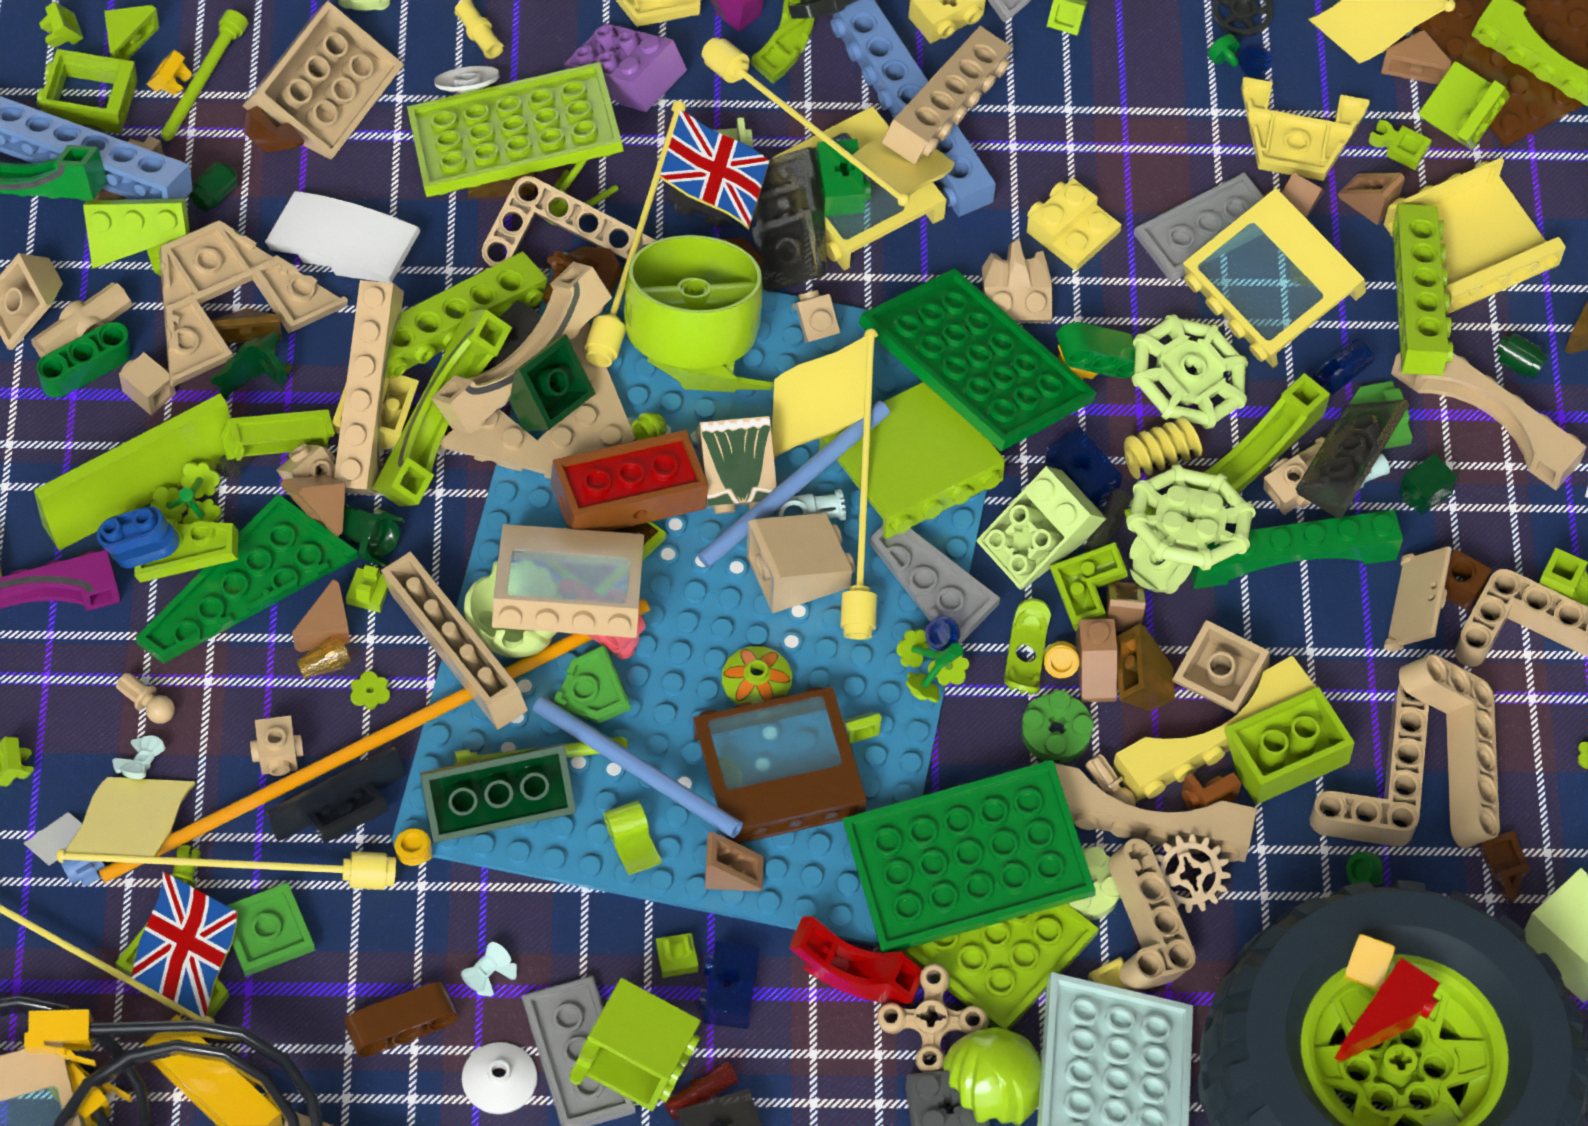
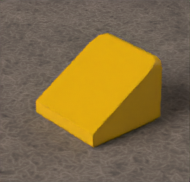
[1344,934,1396,990]

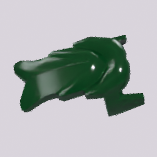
[210,331,294,401]
[342,501,405,567]

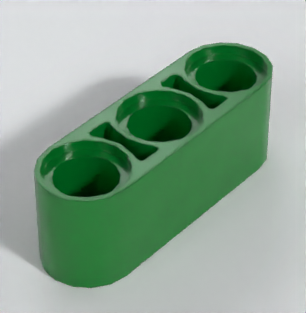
[37,322,132,398]
[1056,322,1135,379]

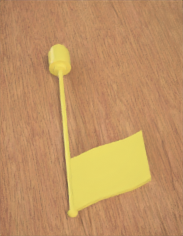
[1308,0,1455,63]
[702,37,955,206]
[772,329,878,640]
[56,777,396,890]

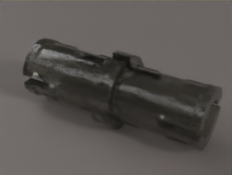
[1083,489,1132,552]

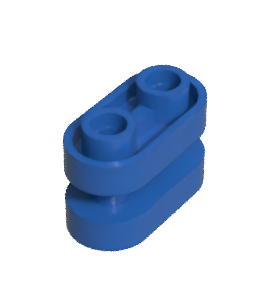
[97,506,180,568]

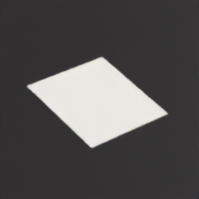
[23,812,82,866]

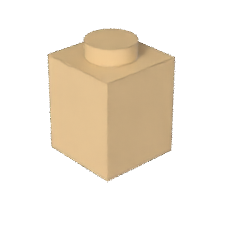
[119,352,176,415]

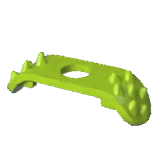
[1004,598,1051,695]

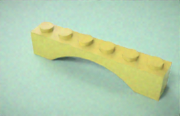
[1112,656,1316,802]

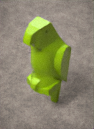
[647,357,773,392]

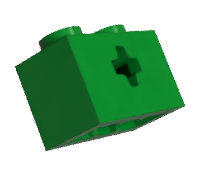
[816,139,871,217]

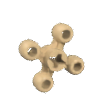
[877,964,989,1073]

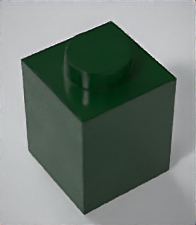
[1399,454,1458,516]

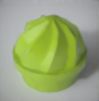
[632,412,668,441]

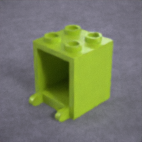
[569,978,701,1112]

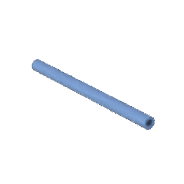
[697,401,890,568]
[533,696,743,838]

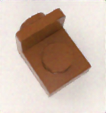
[1181,772,1241,810]

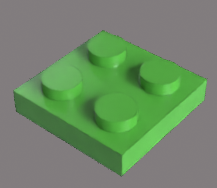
[227,882,315,977]

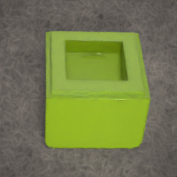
[843,712,882,744]

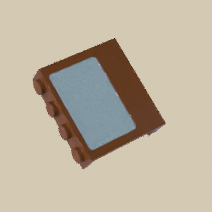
[693,687,867,844]

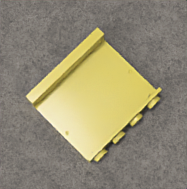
[1384,157,1566,315]

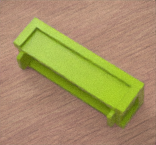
[221,409,335,461]

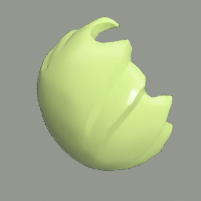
[464,561,562,658]

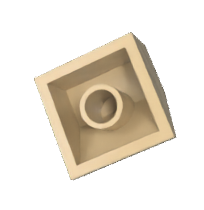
[1172,620,1270,713]

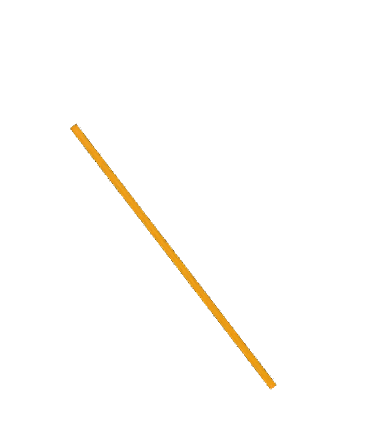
[98,598,650,883]

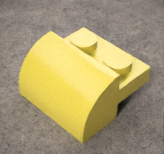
[332,375,419,450]

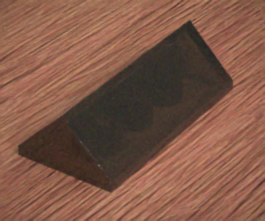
[1295,399,1409,520]

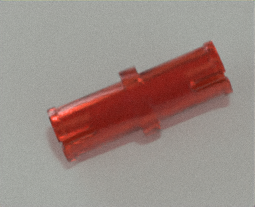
[662,1061,739,1121]

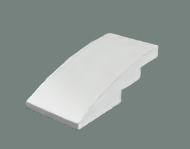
[265,191,420,283]

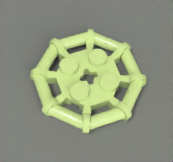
[1131,314,1248,429]
[1126,464,1256,571]

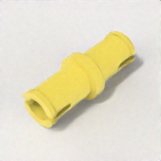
[454,0,504,59]

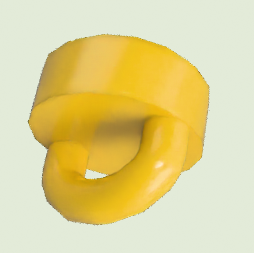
[1044,641,1079,678]
[394,828,432,866]

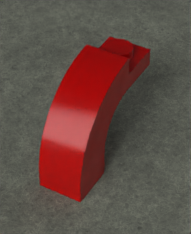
[789,916,922,1004]

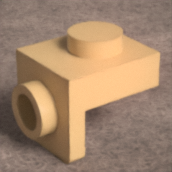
[791,290,840,343]

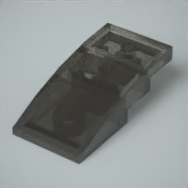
[751,147,827,292]

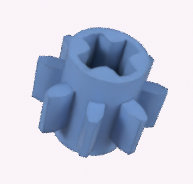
[61,848,105,887]

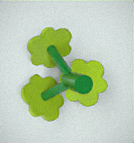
[150,462,222,524]
[896,629,969,703]

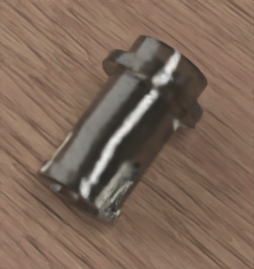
[217,455,260,480]

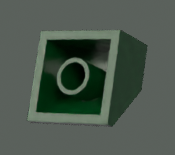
[509,334,596,431]

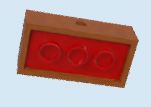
[551,430,709,532]

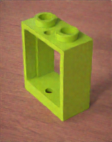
[37,49,138,134]

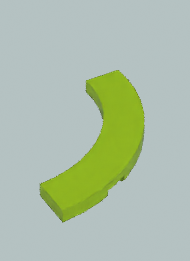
[751,0,815,84]

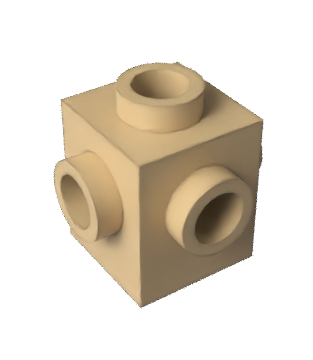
[277,444,336,480]
[1264,454,1320,515]
[250,716,303,776]

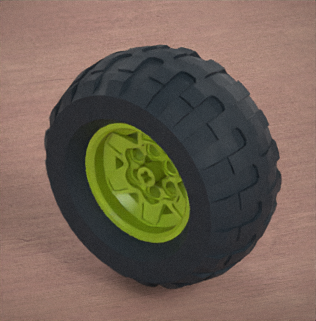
[1198,880,1588,1126]

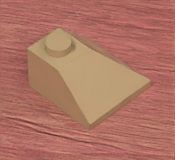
[0,253,63,350]

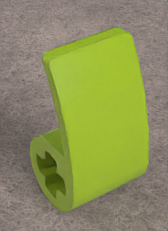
[603,800,662,875]

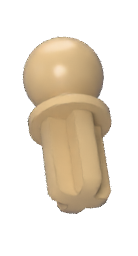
[116,673,175,724]
[1085,754,1136,806]

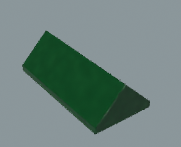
[420,743,576,843]

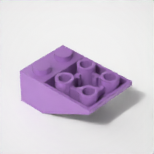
[564,23,687,112]

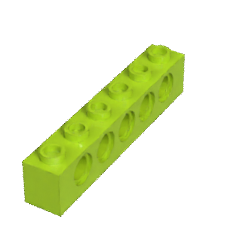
[1392,203,1453,376]
[385,251,548,380]

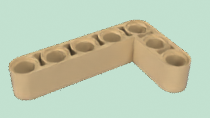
[482,176,657,267]
[1455,569,1588,667]
[1399,654,1500,849]
[1310,683,1429,846]

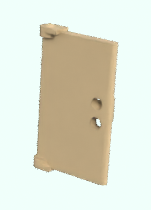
[1384,547,1452,652]

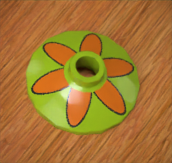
[722,646,792,705]

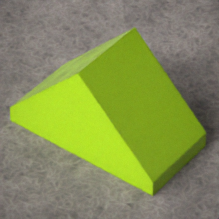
[105,5,159,60]

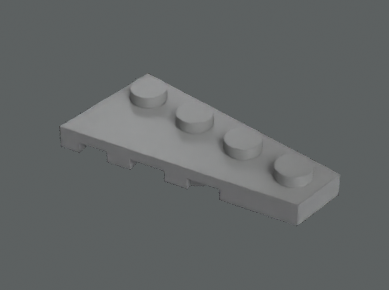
[870,525,1000,646]

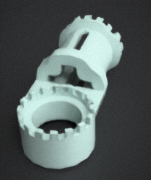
[776,489,846,521]

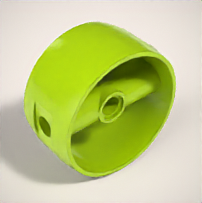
[624,235,763,369]

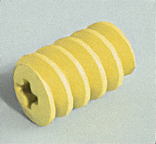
[1124,417,1203,479]

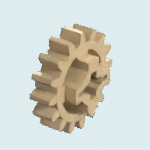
[1155,833,1230,913]

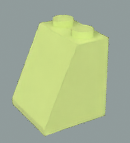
[1524,868,1588,1003]

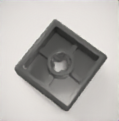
[905,1070,990,1126]

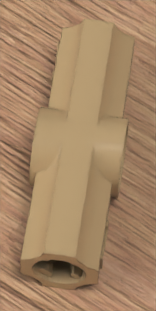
[31,282,132,358]

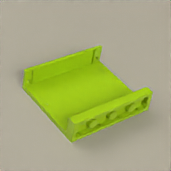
[819,382,1004,540]

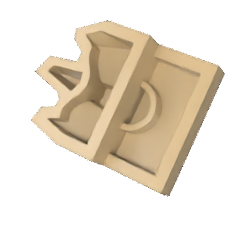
[982,240,1052,323]

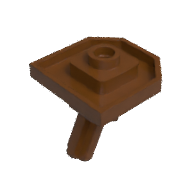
[542,246,623,311]

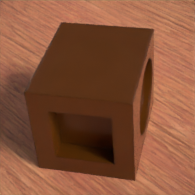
[1445,549,1492,612]

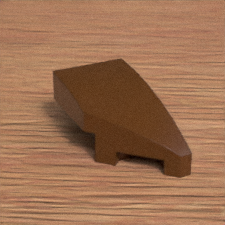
[244,106,304,153]
[1478,831,1530,903]

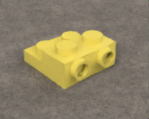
[1027,178,1122,271]

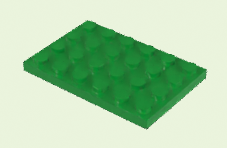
[858,268,1097,451]
[842,760,1096,953]

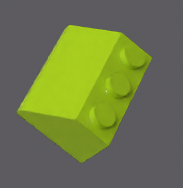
[1224,686,1355,805]

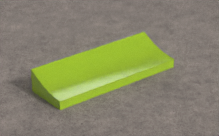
[34,393,236,551]

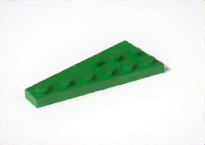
[135,494,358,664]

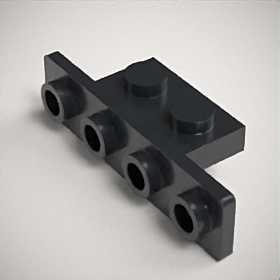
[266,747,405,844]

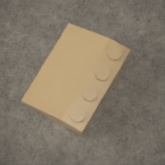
[243,1,404,160]

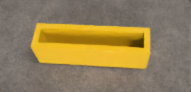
[143,1014,283,1126]

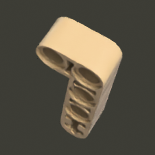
[1108,839,1196,991]

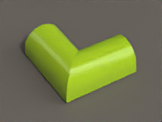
[1049,542,1128,631]

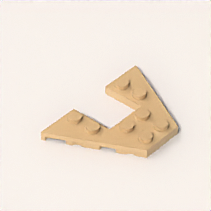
[159,220,348,388]
[439,322,635,479]

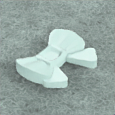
[112,735,166,779]
[461,942,517,997]

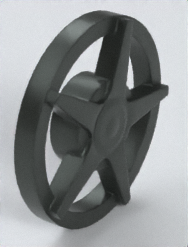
[1212,0,1273,37]

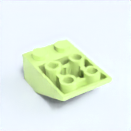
[976,466,1107,590]

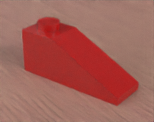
[1334,957,1441,1062]

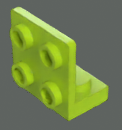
[1419,62,1510,150]

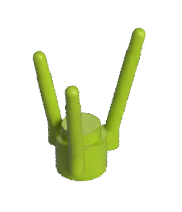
[546,160,619,226]

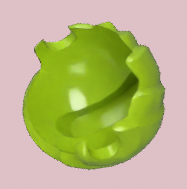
[943,1027,1042,1126]

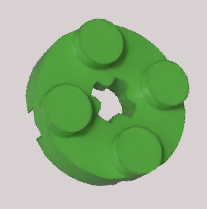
[1021,690,1094,763]

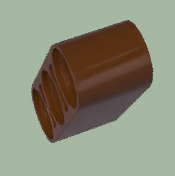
[344,981,459,1058]

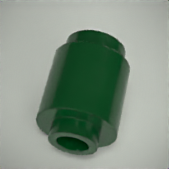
[189,162,238,211]
[1495,332,1548,379]

